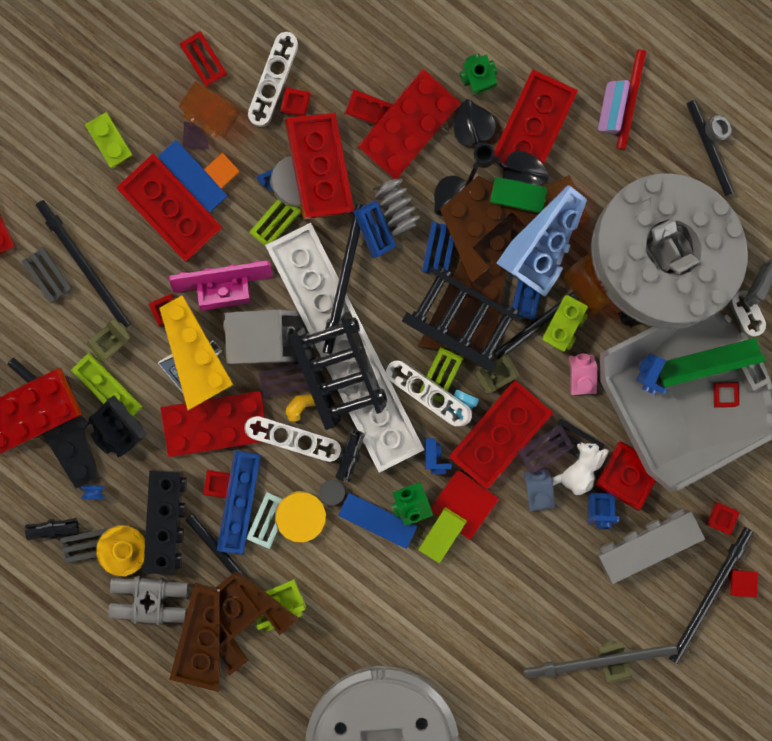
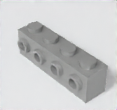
[596,508,705,584]

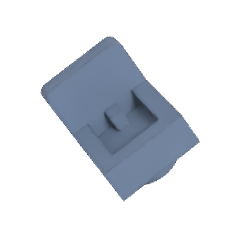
[524,469,555,511]

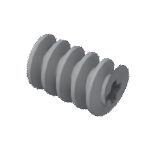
[373,178,420,236]

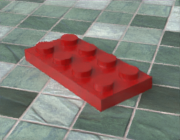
[357,69,460,179]
[493,69,578,167]
[285,113,354,220]
[116,154,223,263]
[0,368,82,454]
[448,380,553,490]
[160,391,269,457]

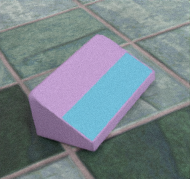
[598,80,630,135]

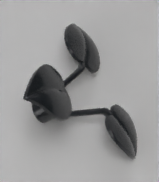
[434,99,549,217]

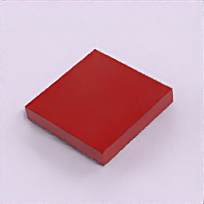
[595,441,656,511]
[430,469,499,540]

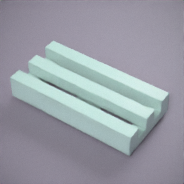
[246,492,282,549]

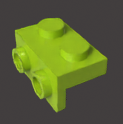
[542,295,588,352]
[256,579,306,631]

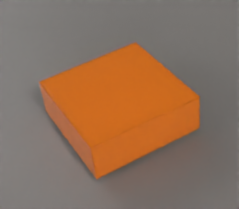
[204,152,240,189]

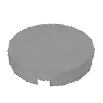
[270,156,301,207]

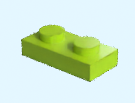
[85,112,134,169]

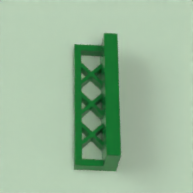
[659,337,766,388]

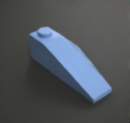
[496,185,587,297]

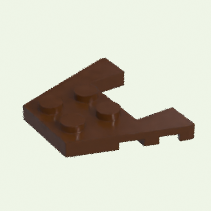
[440,175,539,283]
[216,571,299,676]

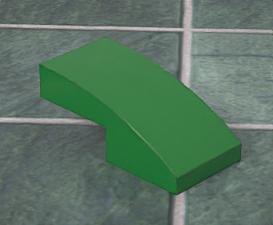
[490,177,548,214]

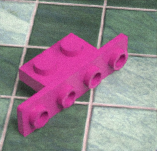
[169,260,273,311]

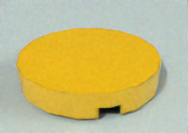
[275,491,326,542]
[96,525,145,576]

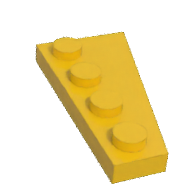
[160,295,234,410]

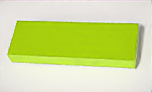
[71,353,143,416]

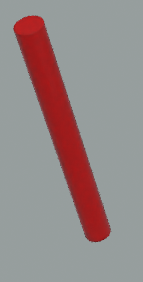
[616,49,647,150]

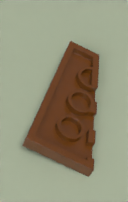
[169,583,220,692]

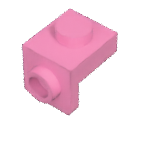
[569,353,597,395]

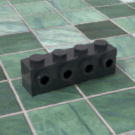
[143,469,187,575]

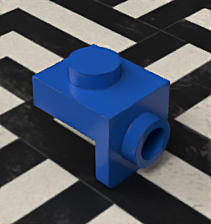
[636,353,667,395]
[587,493,619,530]

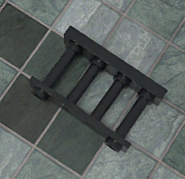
[402,266,522,372]
[288,311,387,430]

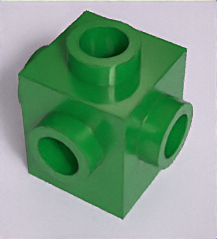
[459,53,498,97]
[391,482,433,526]

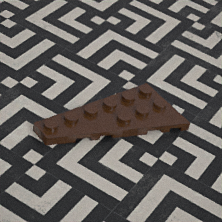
[417,214,514,355]

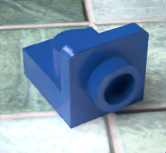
[424,438,452,474]

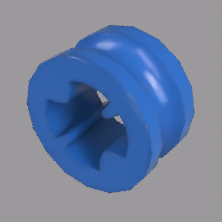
[81,485,105,499]

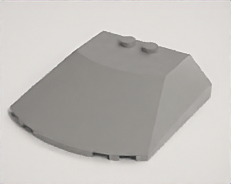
[600,311,772,493]

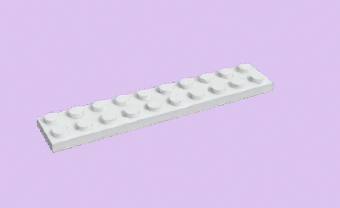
[265,223,424,473]

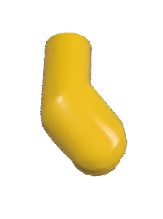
[285,394,316,422]

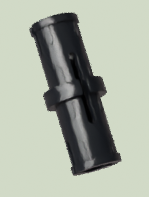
[335,429,365,482]
[25,518,79,541]

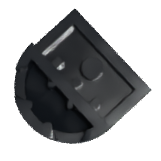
[88,395,147,457]

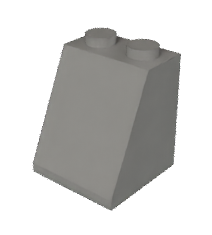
[223,310,303,364]

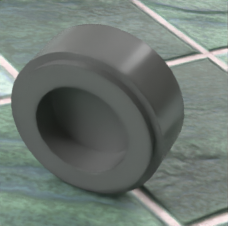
[705,115,732,142]
[320,479,345,505]

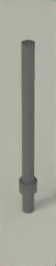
[524,644,678,679]

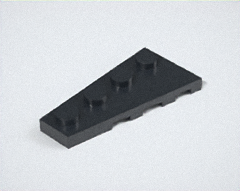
[42,376,99,489]

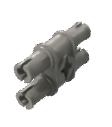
[108,576,189,626]

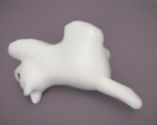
[552,442,609,495]

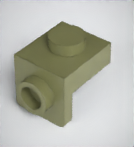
[86,319,130,363]
[476,354,520,394]
[598,641,632,685]

